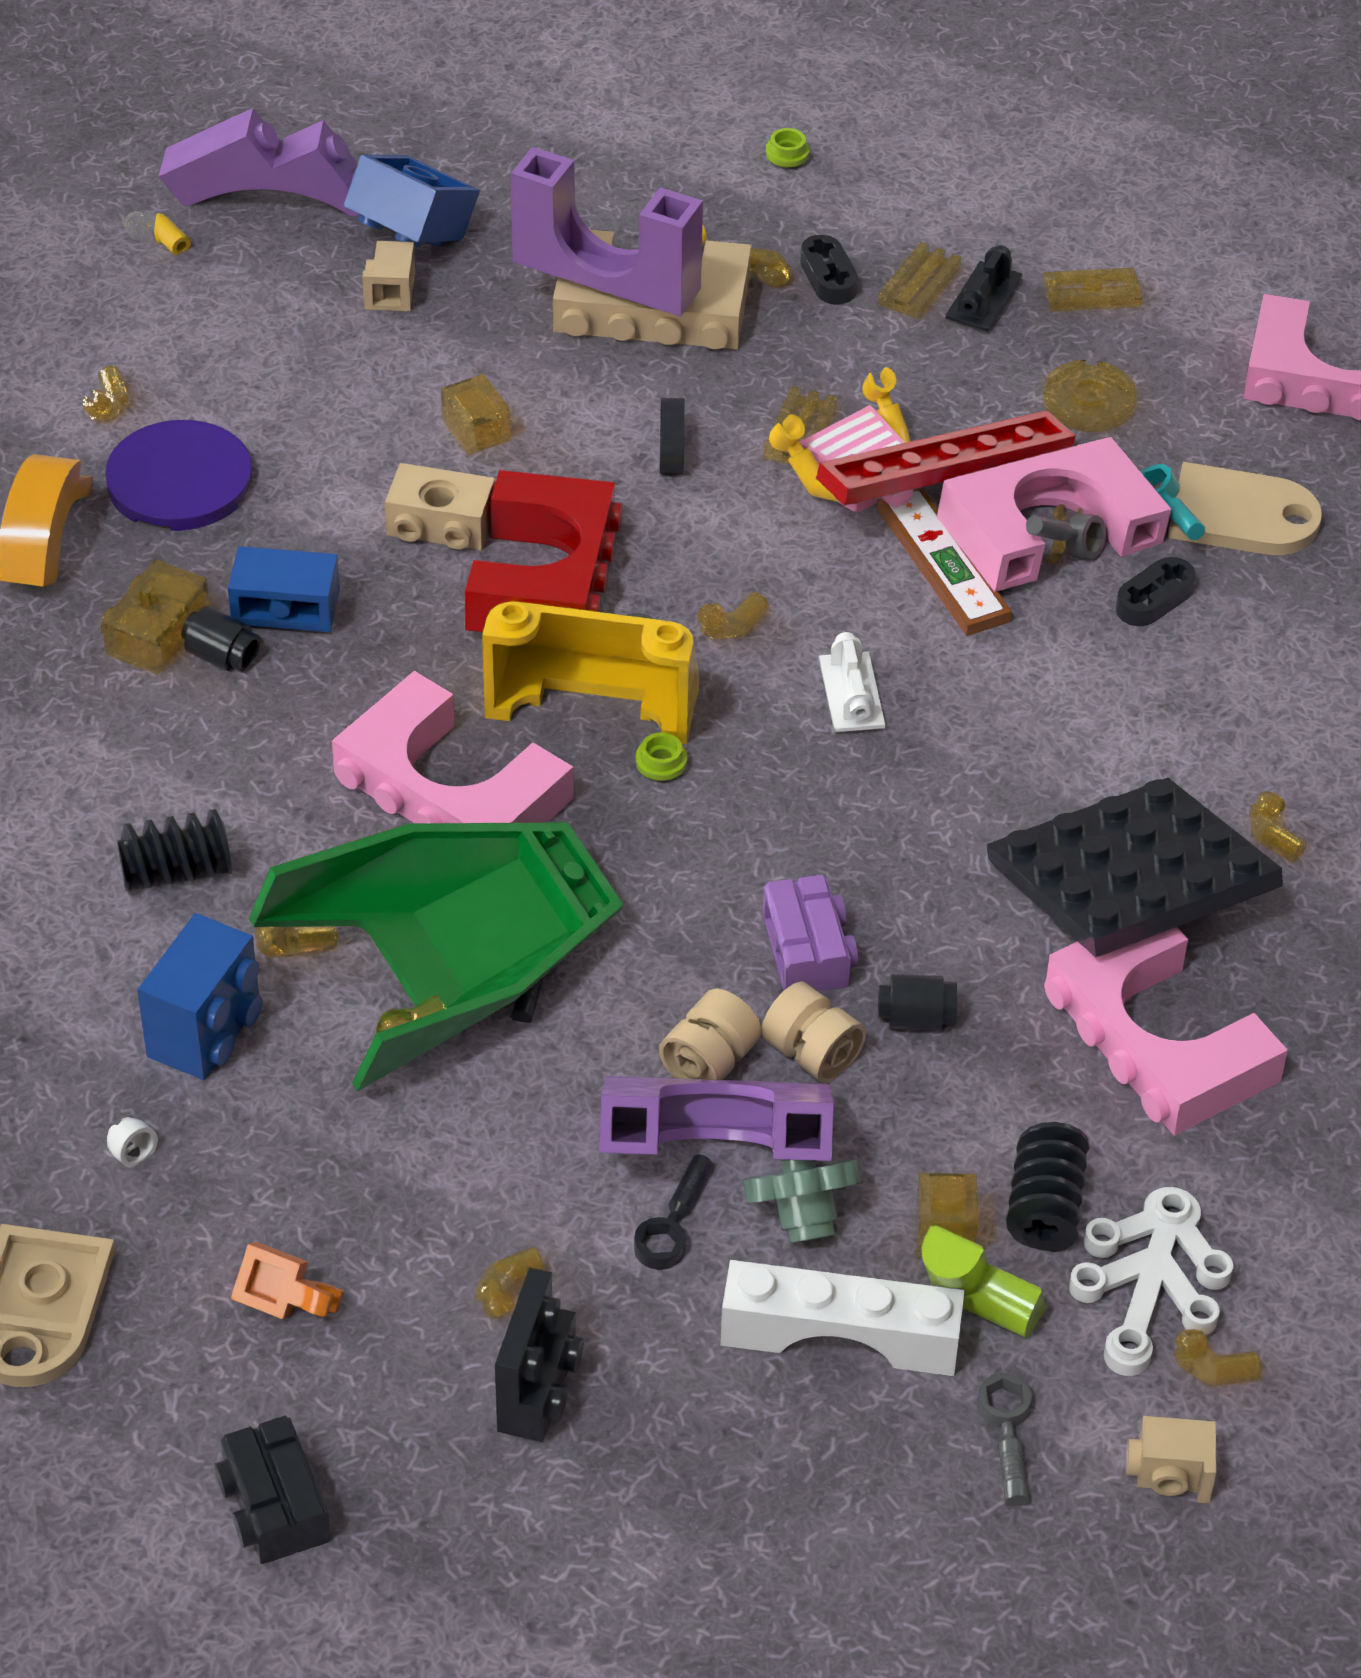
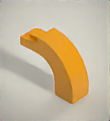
[0,454,93,586]

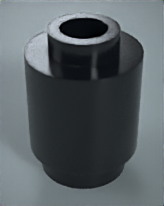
[181,606,260,672]
[878,974,957,1031]

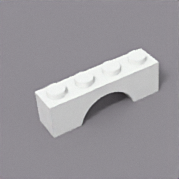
[720,1260,964,1376]

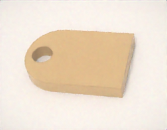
[1168,462,1322,555]
[0,1224,115,1387]

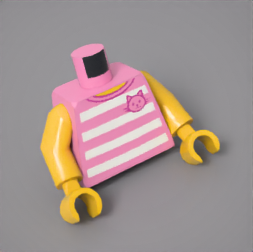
[769,367,913,512]

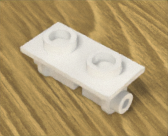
[819,632,885,732]

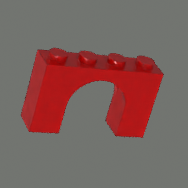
[465,470,623,632]

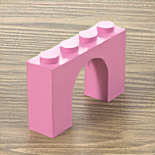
[1243,294,1361,420]
[937,437,1171,592]
[332,671,574,823]
[1044,927,1288,1136]

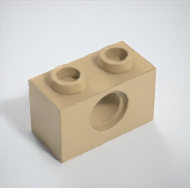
[385,463,495,550]

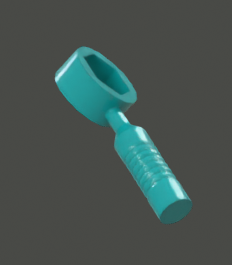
[1141,464,1205,540]

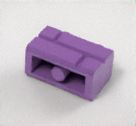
[762,875,858,992]

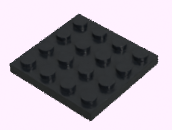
[987,778,1283,957]

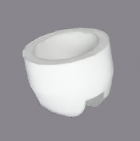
[107,1117,158,1168]

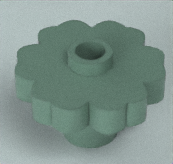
[743,1159,861,1242]

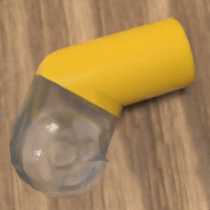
[124,211,191,256]

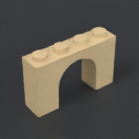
[553,229,751,350]

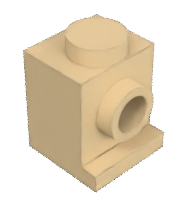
[362,241,415,311]
[1126,1416,1216,1503]

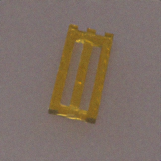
[878,242,961,320]
[1043,268,1142,312]
[763,386,837,465]

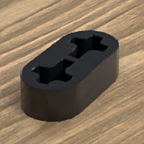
[800,235,858,305]
[659,398,685,474]
[1115,557,1196,626]

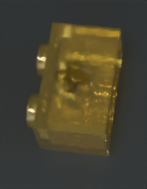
[101,559,210,675]

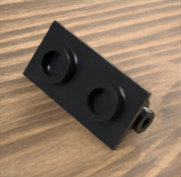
[945,245,1022,331]

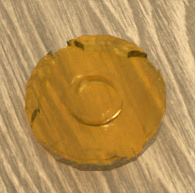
[1042,360,1137,432]

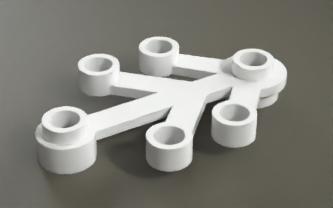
[1069,1187,1233,1376]

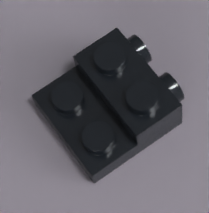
[495,1267,584,1442]

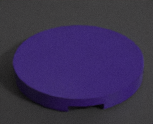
[105,420,253,531]

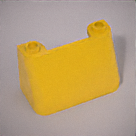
[482,601,699,745]

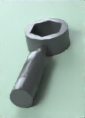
[1026,513,1106,559]
[977,1373,1032,1506]

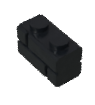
[214,1415,331,1564]

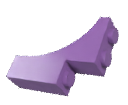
[159,108,359,216]

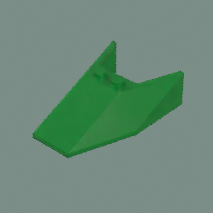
[249,822,624,1092]

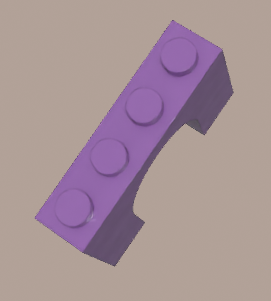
[511,147,703,317]
[599,1076,834,1161]

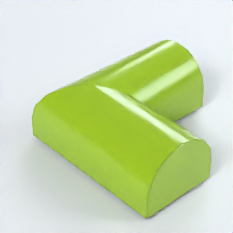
[921,1225,1046,1338]

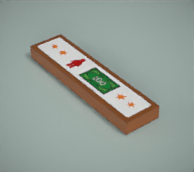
[877,487,1012,636]

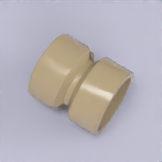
[762,981,867,1084]
[659,988,762,1080]

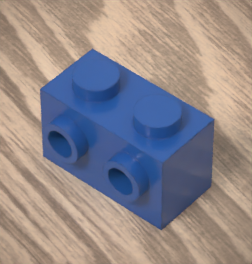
[228,546,340,632]

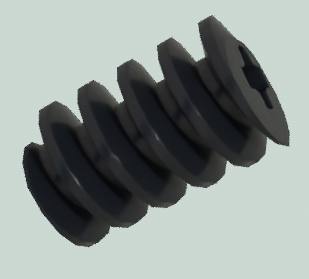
[117,809,232,891]
[1006,1122,1090,1252]

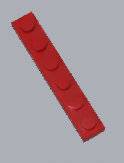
[816,410,1076,506]

